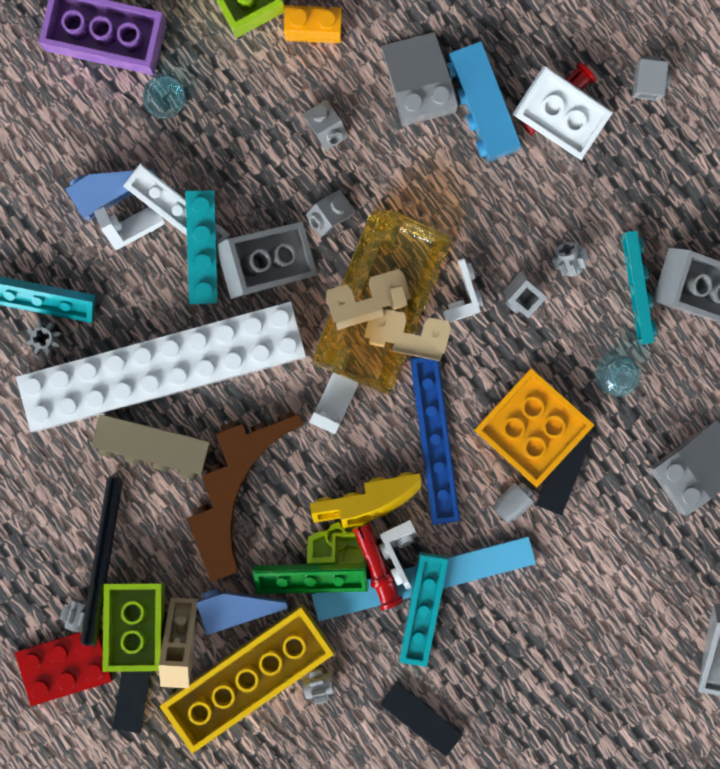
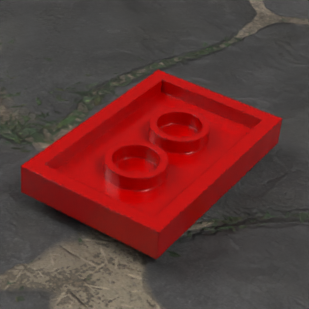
[15,632,113,706]

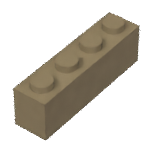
[91,414,212,479]

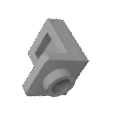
[303,99,348,151]
[306,189,356,237]

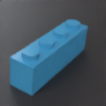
[446,41,521,163]

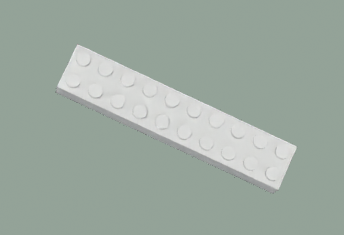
[16,302,307,432]

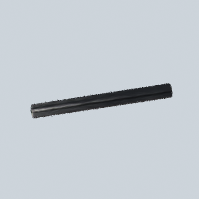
[80,477,123,646]

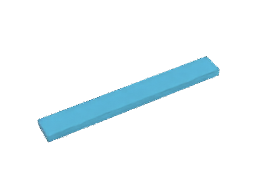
[311,536,536,622]

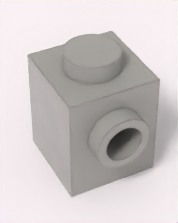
[632,56,672,101]
[503,271,547,318]

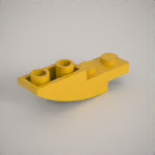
[310,472,421,529]

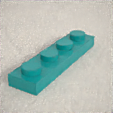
[185,190,217,304]
[621,231,657,345]
[0,276,95,323]
[399,552,449,667]

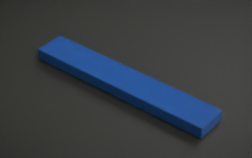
[410,357,460,525]

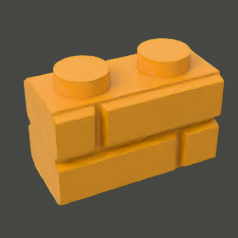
[284,5,342,43]

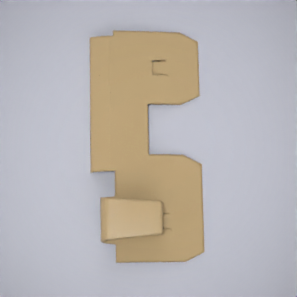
[326,269,411,330]
[364,308,451,361]

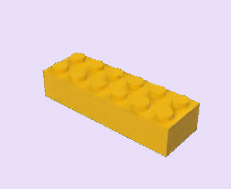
[160,603,335,754]

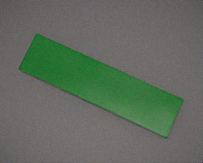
[253,563,369,594]

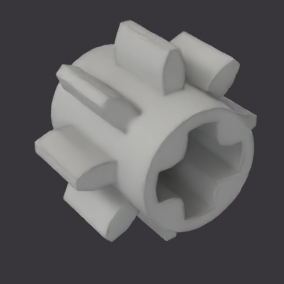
[552,242,589,277]
[26,321,63,356]
[60,599,87,633]
[302,668,335,705]

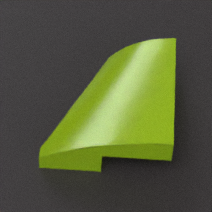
[307,522,366,564]

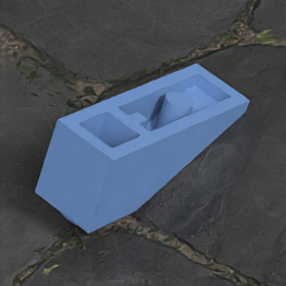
[65,169,159,221]
[196,588,289,635]

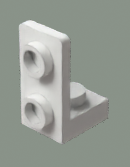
[94,206,165,250]
[443,258,483,322]
[309,372,358,434]
[379,520,418,590]

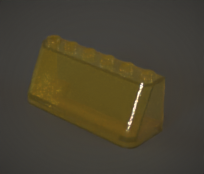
[313,210,451,395]

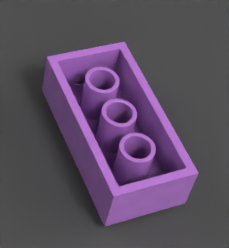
[39,0,167,76]

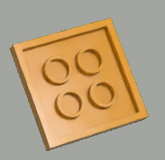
[474,368,594,488]

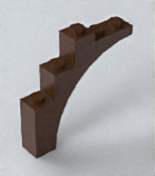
[187,411,304,582]

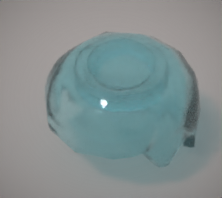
[143,76,185,119]
[594,354,641,397]

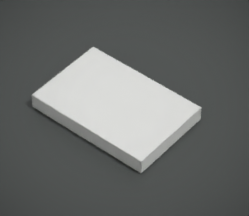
[512,66,613,160]

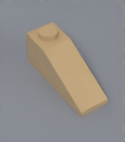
[159,598,198,688]

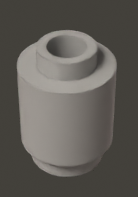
[492,483,534,524]

